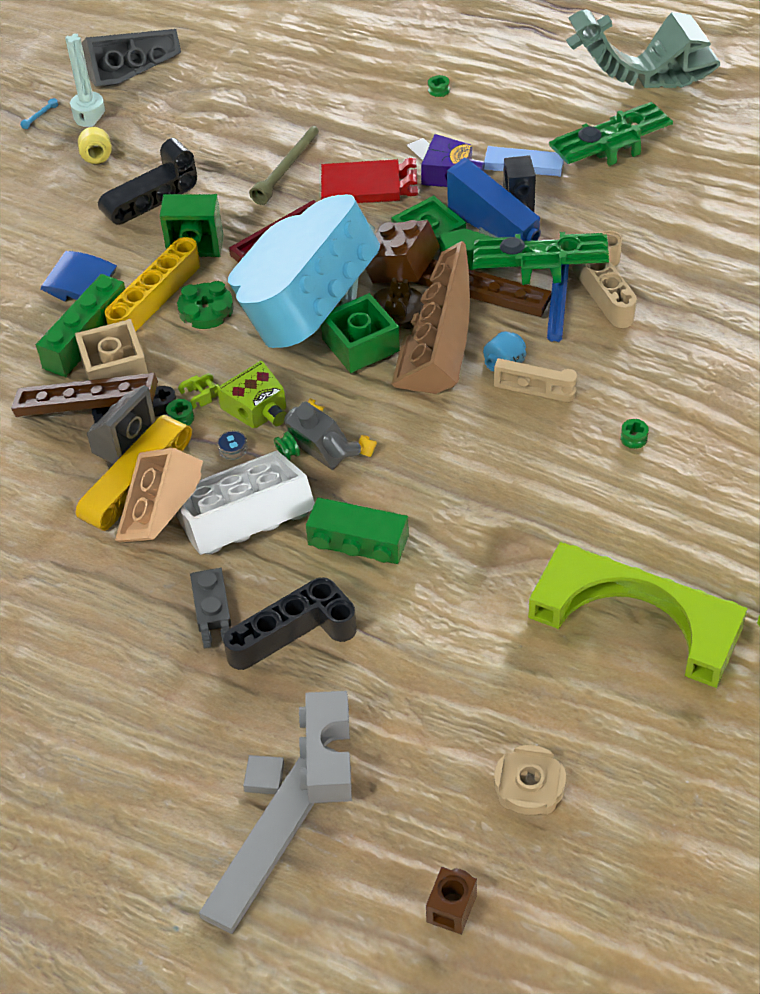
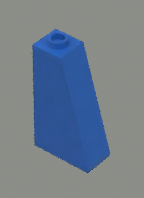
[447,157,541,241]

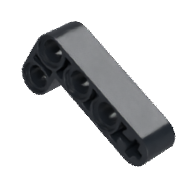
[98,138,197,225]
[223,577,357,670]

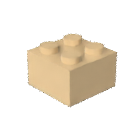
[75,319,148,380]

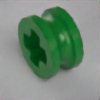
[427,75,450,97]
[166,399,194,426]
[620,419,649,449]
[273,431,300,461]

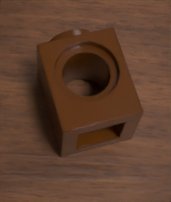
[426,867,477,935]

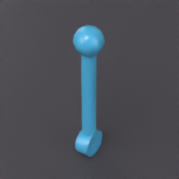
[20,98,58,129]

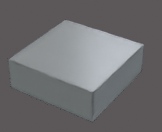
[243,755,285,794]

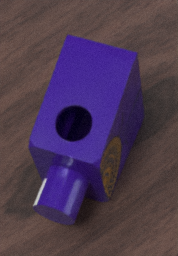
[421,134,485,187]

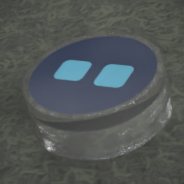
[217,430,248,460]

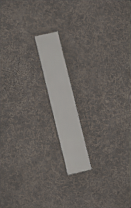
[199,746,338,934]

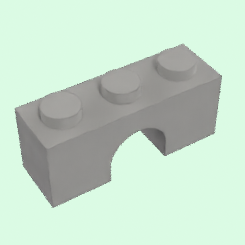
[299,691,352,803]

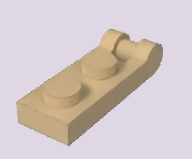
[494,358,577,402]

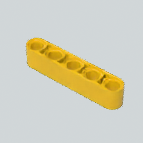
[105,237,200,332]
[75,415,192,531]

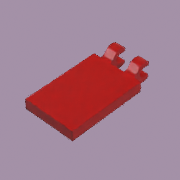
[321,158,418,203]

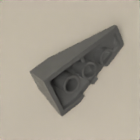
[81,29,181,87]

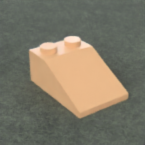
[115,448,203,542]

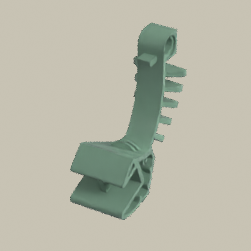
[566,9,720,88]

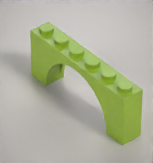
[528,542,748,688]

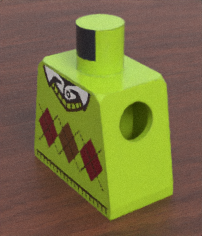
[217,361,287,428]

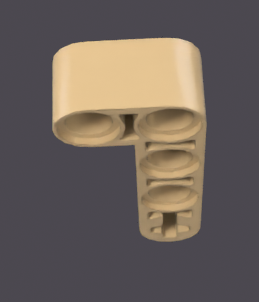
[571,230,637,328]

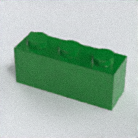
[306,497,409,564]

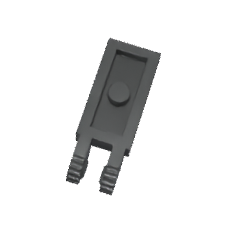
[190,567,232,649]

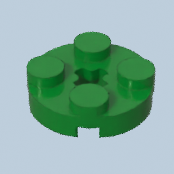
[177,281,234,329]

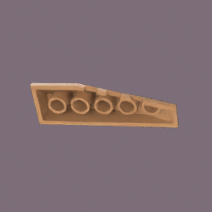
[391,241,470,394]

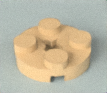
[494,745,566,815]

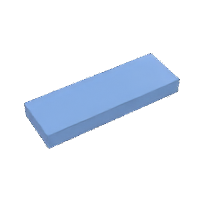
[484,146,564,177]

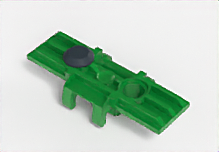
[549,102,673,166]
[473,232,609,285]

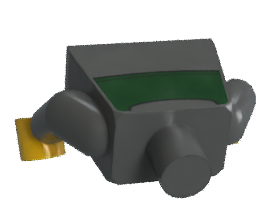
[284,398,377,470]

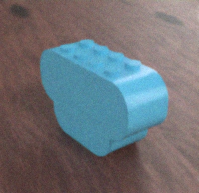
[228,194,380,348]

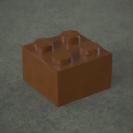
[365,220,440,284]

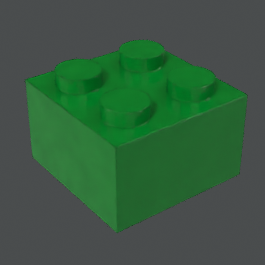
[160,194,224,257]
[321,293,400,373]

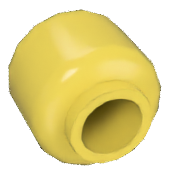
[78,127,112,164]

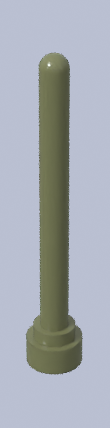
[249,126,319,205]

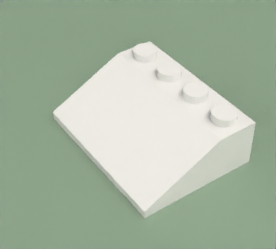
[176,450,315,555]

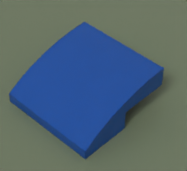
[40,251,117,302]

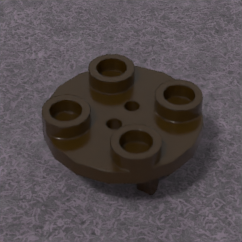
[373,278,424,329]

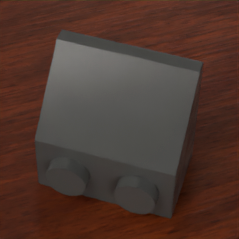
[87,385,156,464]

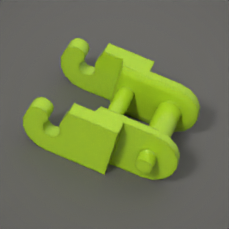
[178,373,220,409]

